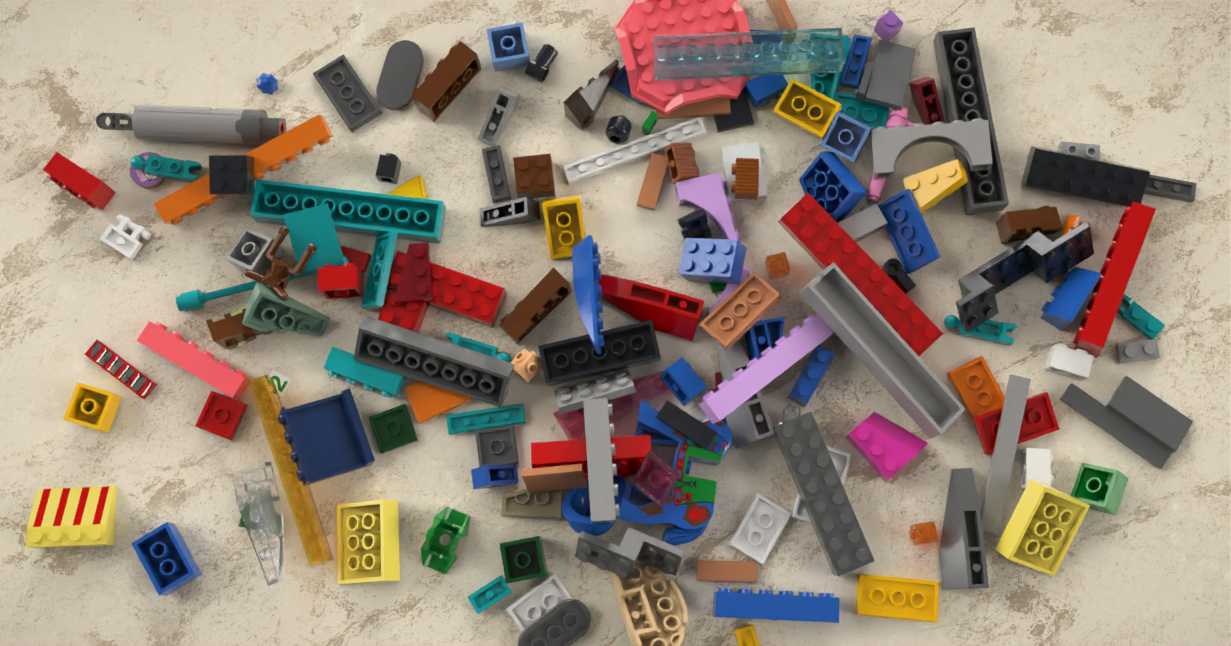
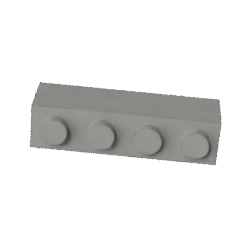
[836,204,888,242]

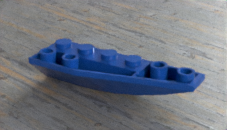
[572,235,604,355]

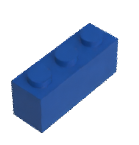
[788,345,835,407]

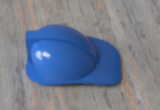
[562,476,625,536]

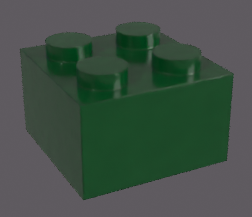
[499,536,548,584]

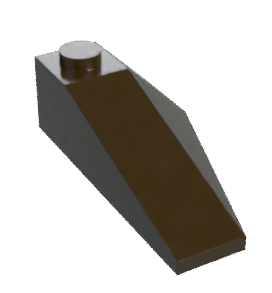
[563,59,619,130]

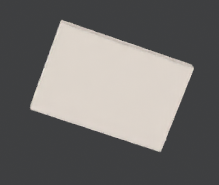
[721,142,767,202]
[728,493,792,565]
[506,573,573,631]

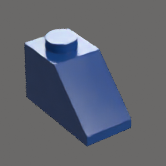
[471,464,518,489]

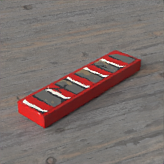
[85,340,157,400]

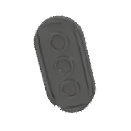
[376,40,424,110]
[518,599,591,646]

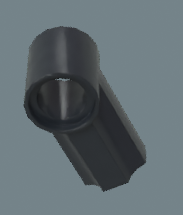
[525,44,558,83]
[881,258,916,294]

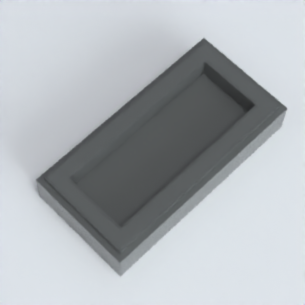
[855,61,874,103]

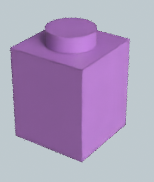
[874,10,903,41]

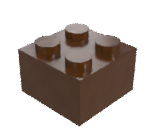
[513,153,556,199]

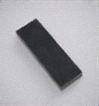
[656,400,717,450]

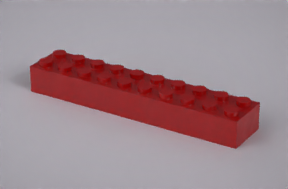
[778,193,944,357]

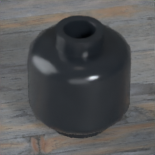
[605,115,632,144]

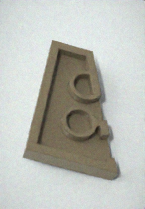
[501,489,562,519]

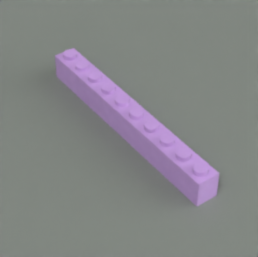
[699,314,835,424]

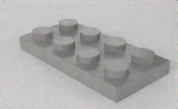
[554,369,636,415]

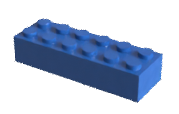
[713,588,839,623]

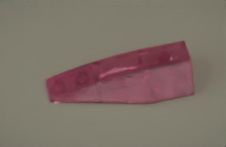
[553,371,669,440]

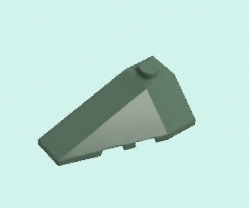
[242,283,330,335]

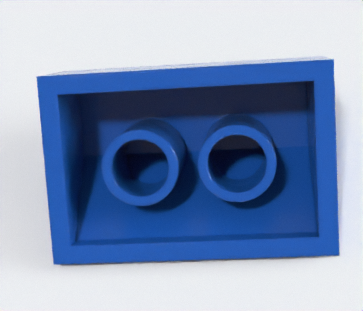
[1040,267,1101,330]

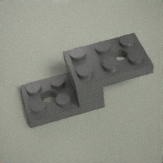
[575,527,684,580]

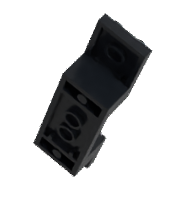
[956,223,1094,332]

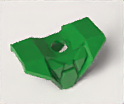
[421,506,471,574]

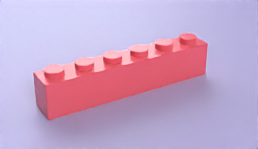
[137,321,250,400]

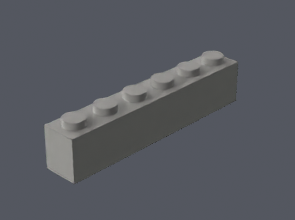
[583,398,620,523]

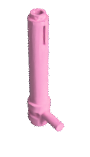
[866,107,915,203]

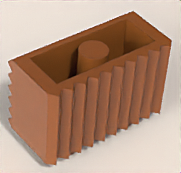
[665,143,700,185]
[731,158,759,200]

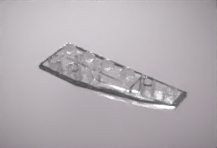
[231,461,284,586]

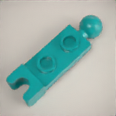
[130,154,202,183]
[944,315,1017,346]
[446,332,512,363]

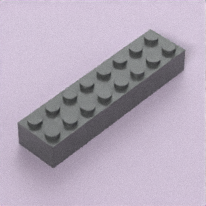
[354,316,515,407]
[773,412,875,576]

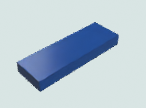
[840,34,872,90]

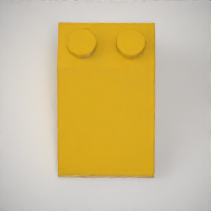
[542,195,586,259]

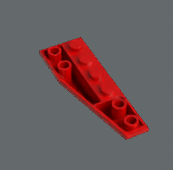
[599,274,704,342]

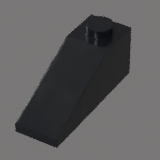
[480,197,540,227]

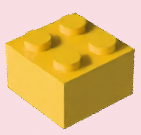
[63,382,122,433]

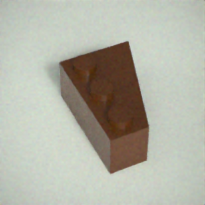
[206,308,273,349]

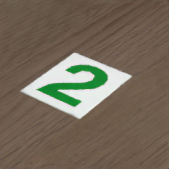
[263,370,292,397]

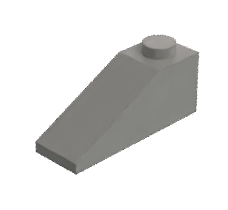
[477,87,521,147]

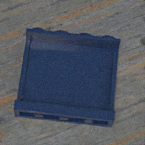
[278,388,375,486]

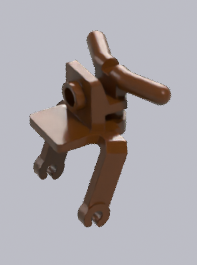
[245,226,317,301]

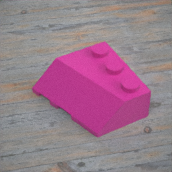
[845,412,928,481]

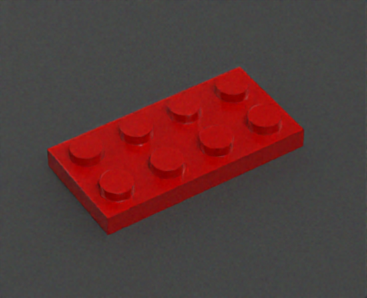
[972,392,1060,455]

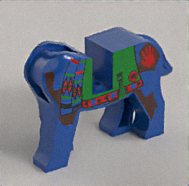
[618,401,732,546]

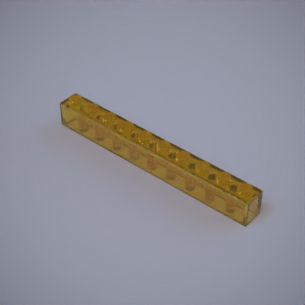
[249,375,334,567]

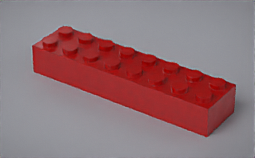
[1073,201,1156,358]

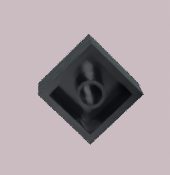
[209,155,255,195]

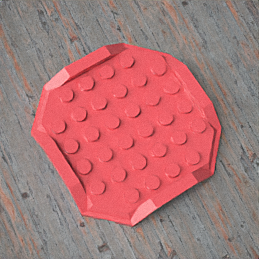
[614,0,757,115]

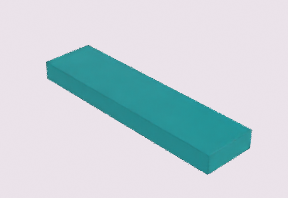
[446,403,526,435]

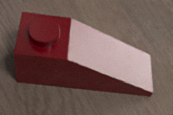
[909,77,946,125]

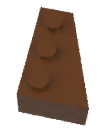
[996,206,1062,244]

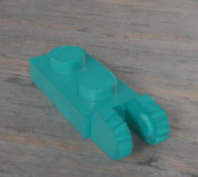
[1117,294,1165,340]

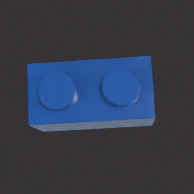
[745,67,788,108]
[660,358,707,406]

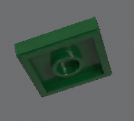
[369,404,418,454]

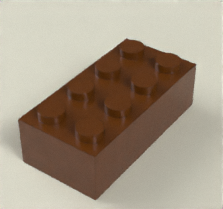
[411,41,481,122]

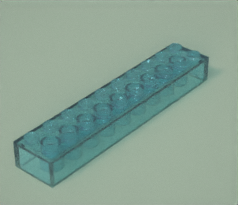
[652,28,845,81]

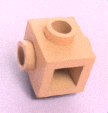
[510,349,543,383]

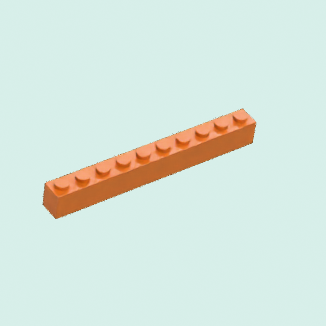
[153,115,333,225]

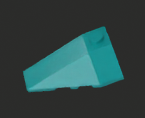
[807,30,851,101]

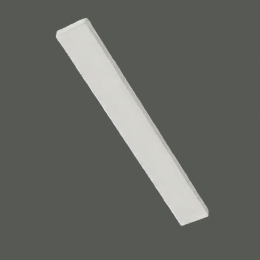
[562,116,707,185]

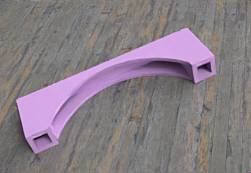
[675,173,750,316]

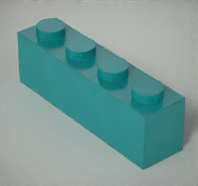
[323,347,406,399]

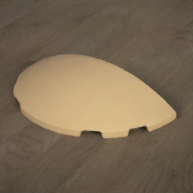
[611,563,688,646]

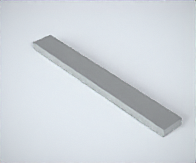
[980,375,1031,534]

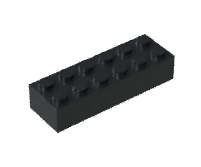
[1021,146,1150,207]
[538,320,662,386]

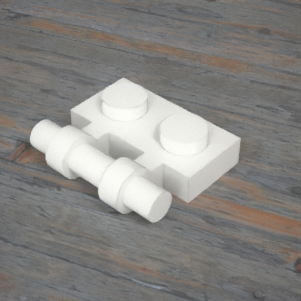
[100,214,151,260]

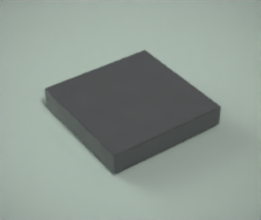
[475,425,519,467]

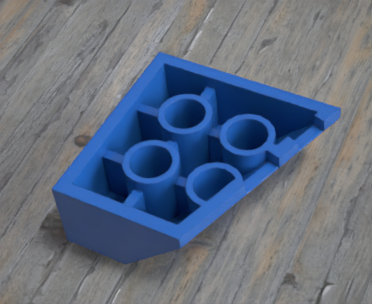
[799,152,867,223]

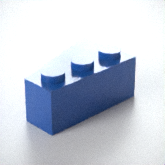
[744,317,785,381]

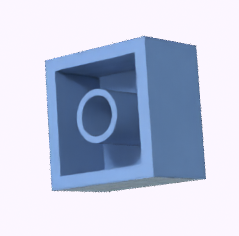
[487,22,530,72]
[820,111,873,162]

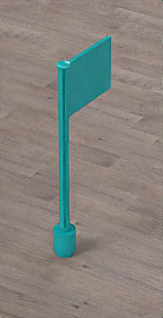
[176,203,349,312]

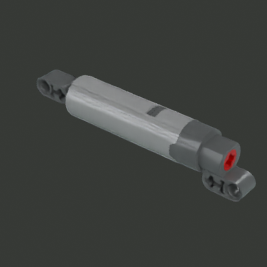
[96,105,286,145]

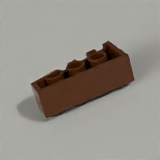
[500,267,572,344]

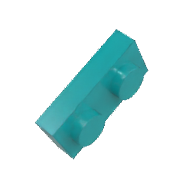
[468,575,512,614]

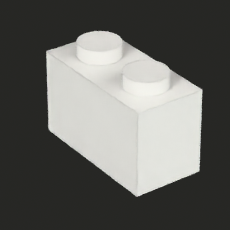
[1044,343,1094,381]
[1021,448,1054,490]

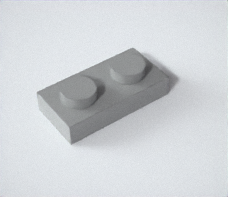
[1115,339,1160,364]

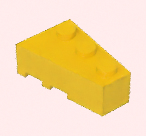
[903,159,968,215]

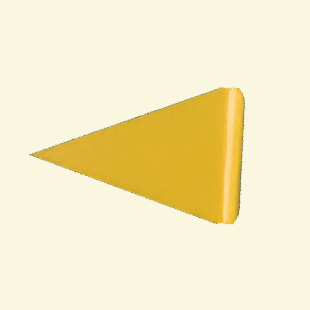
[387,175,427,199]

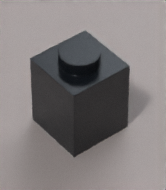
[375,153,401,184]

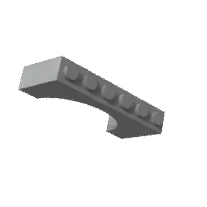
[871,118,992,179]

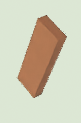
[637,153,668,211]
[696,560,757,582]

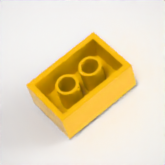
[773,78,842,141]

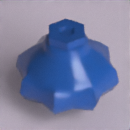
[256,73,278,95]

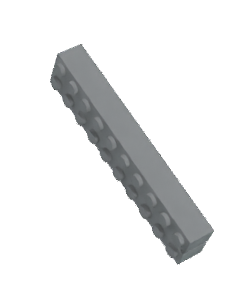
[799,262,965,439]

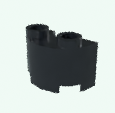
[677,209,712,240]

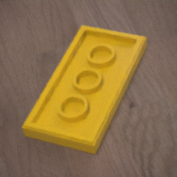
[855,574,939,622]

